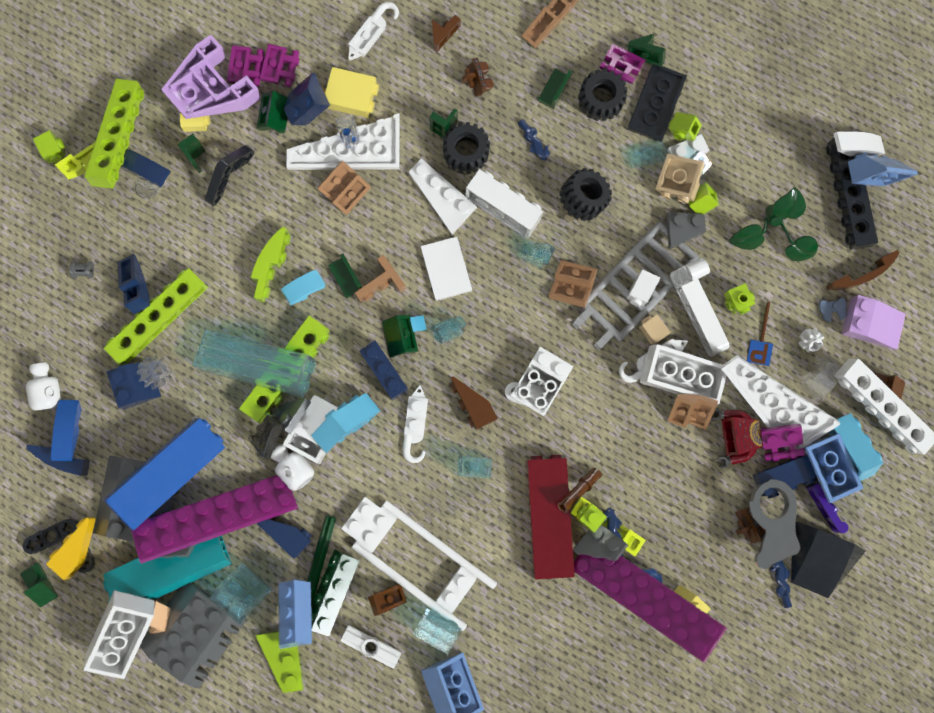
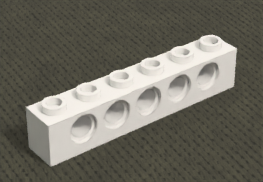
[834,358,934,455]

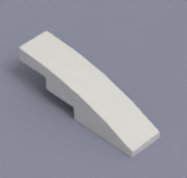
[833,132,885,156]

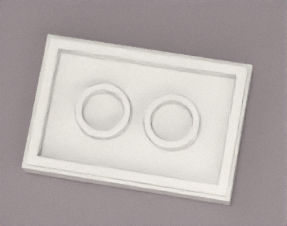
[421,237,472,301]

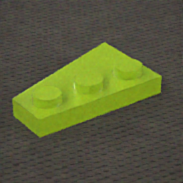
[256,631,303,693]

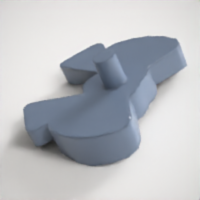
[819,297,847,322]

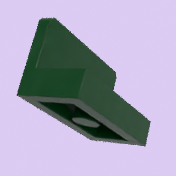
[538,69,573,110]
[256,91,288,134]
[429,108,458,139]
[177,133,205,173]
[328,253,362,299]
[382,315,418,358]

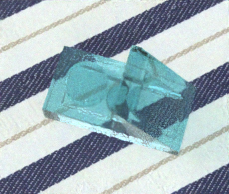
[517,240,555,269]
[457,456,492,478]

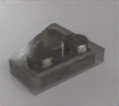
[248,414,283,459]

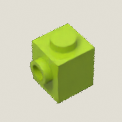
[669,112,702,141]
[33,130,66,163]
[575,503,607,533]

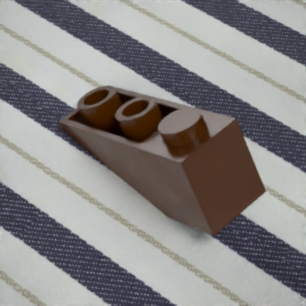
[449,376,498,430]

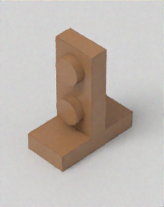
[355,255,406,302]

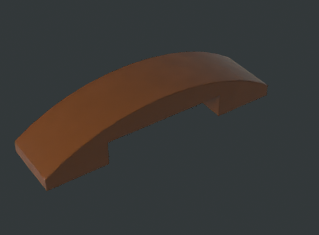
[826,250,899,290]

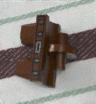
[461,58,494,97]
[735,507,766,544]

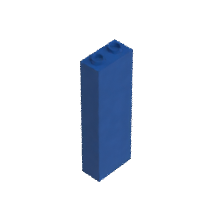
[102,418,225,531]

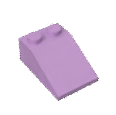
[842,295,906,350]

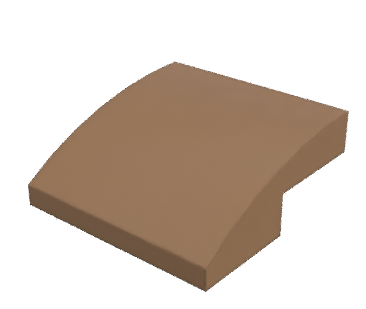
[317,160,371,215]
[549,260,597,308]
[668,394,718,430]

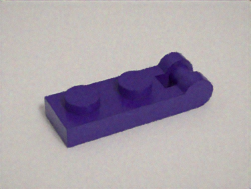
[806,483,849,533]

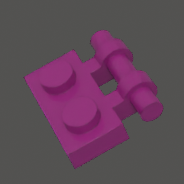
[260,44,300,88]
[599,44,645,84]
[227,45,265,87]
[760,424,805,462]

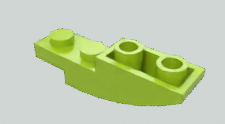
[251,227,291,302]

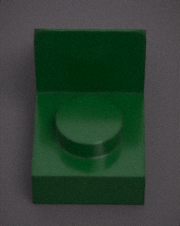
[628,34,666,67]
[20,563,58,608]

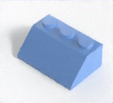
[848,153,918,187]
[805,434,863,503]
[278,580,312,649]
[421,653,484,713]

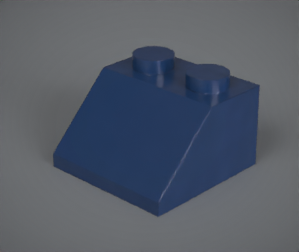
[284,73,330,126]
[106,361,162,410]

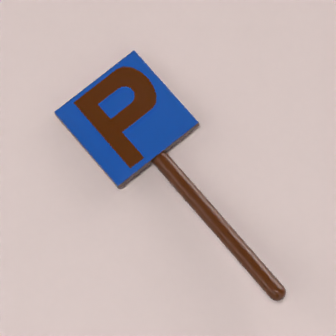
[747,301,773,366]

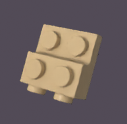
[656,153,705,204]

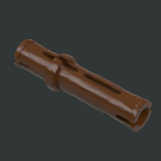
[557,467,602,513]

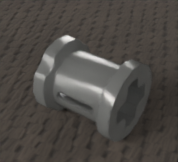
[70,261,94,279]

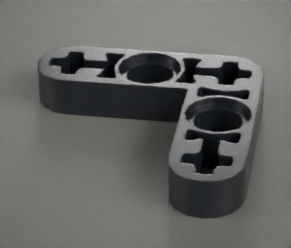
[205,145,254,207]
[22,519,95,573]

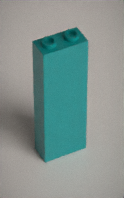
[103,535,232,603]

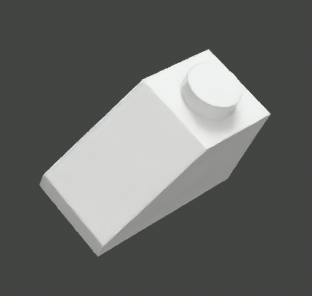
[626,269,660,307]

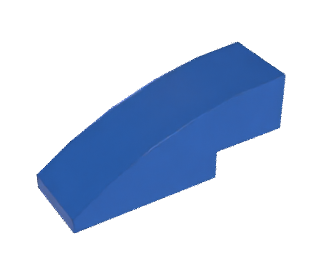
[51,400,81,461]

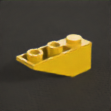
[46,517,96,580]

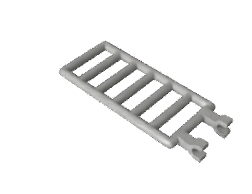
[572,222,700,350]

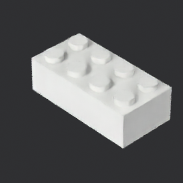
[466,169,543,239]
[640,344,727,404]
[83,591,154,679]

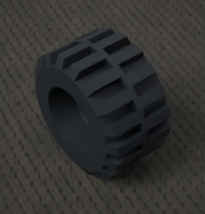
[578,69,628,122]
[443,122,490,174]
[559,168,612,221]

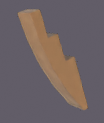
[522,0,579,48]

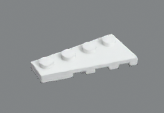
[409,159,477,235]

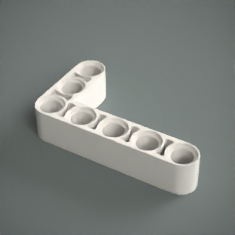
[670,258,729,357]

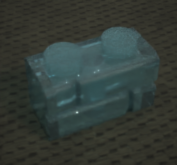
[413,609,461,654]

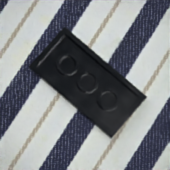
[627,64,687,142]

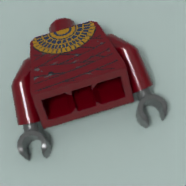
[711,408,764,468]

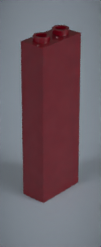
[526,455,575,580]

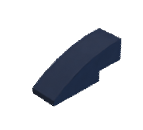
[120,149,171,187]
[118,254,150,314]
[26,445,90,476]

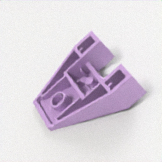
[161,35,260,119]

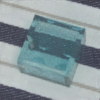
[210,563,272,625]

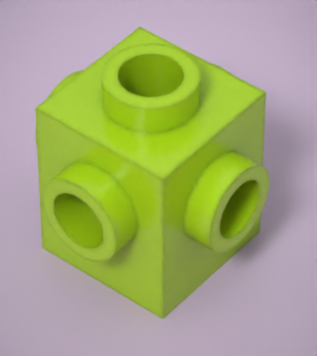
[723,283,755,315]

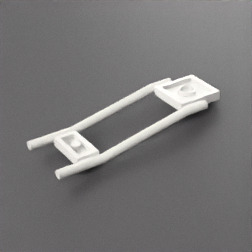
[341,497,497,631]

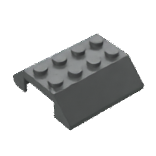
[93,455,176,542]
[140,582,246,689]

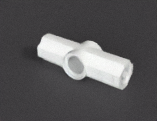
[341,625,402,669]

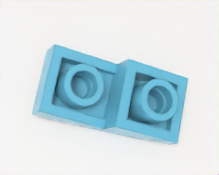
[281,270,326,306]

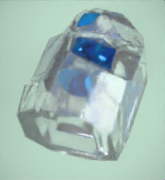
[335,115,360,149]

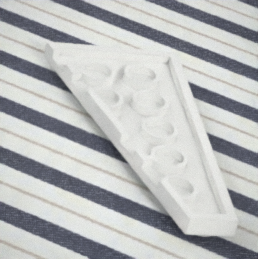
[287,113,400,170]
[721,355,841,451]

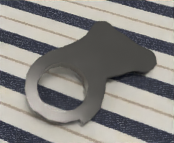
[749,479,800,569]

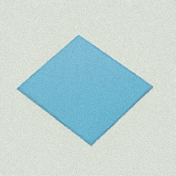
[410,315,427,332]

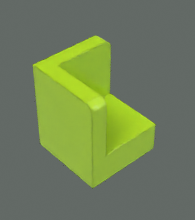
[689,182,719,214]

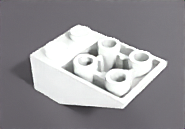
[511,347,573,416]
[283,395,338,464]

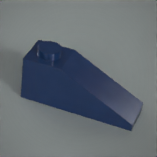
[257,519,313,559]

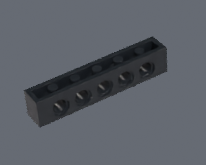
[826,138,878,250]

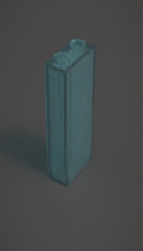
[192,330,316,398]

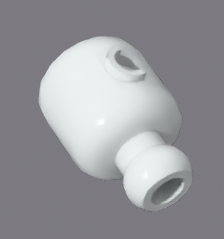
[26,362,61,411]
[270,444,314,491]

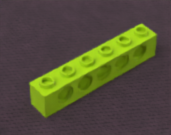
[84,79,144,189]
[103,268,208,366]
[239,315,330,424]

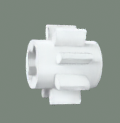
[799,328,824,352]

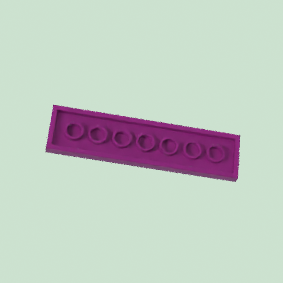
[131,475,298,563]
[574,554,727,663]

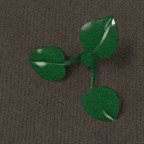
[729,187,818,261]

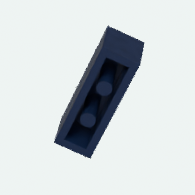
[360,340,408,401]
[752,454,817,499]

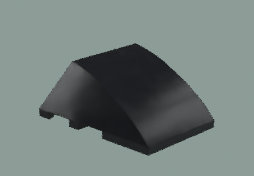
[791,522,866,598]

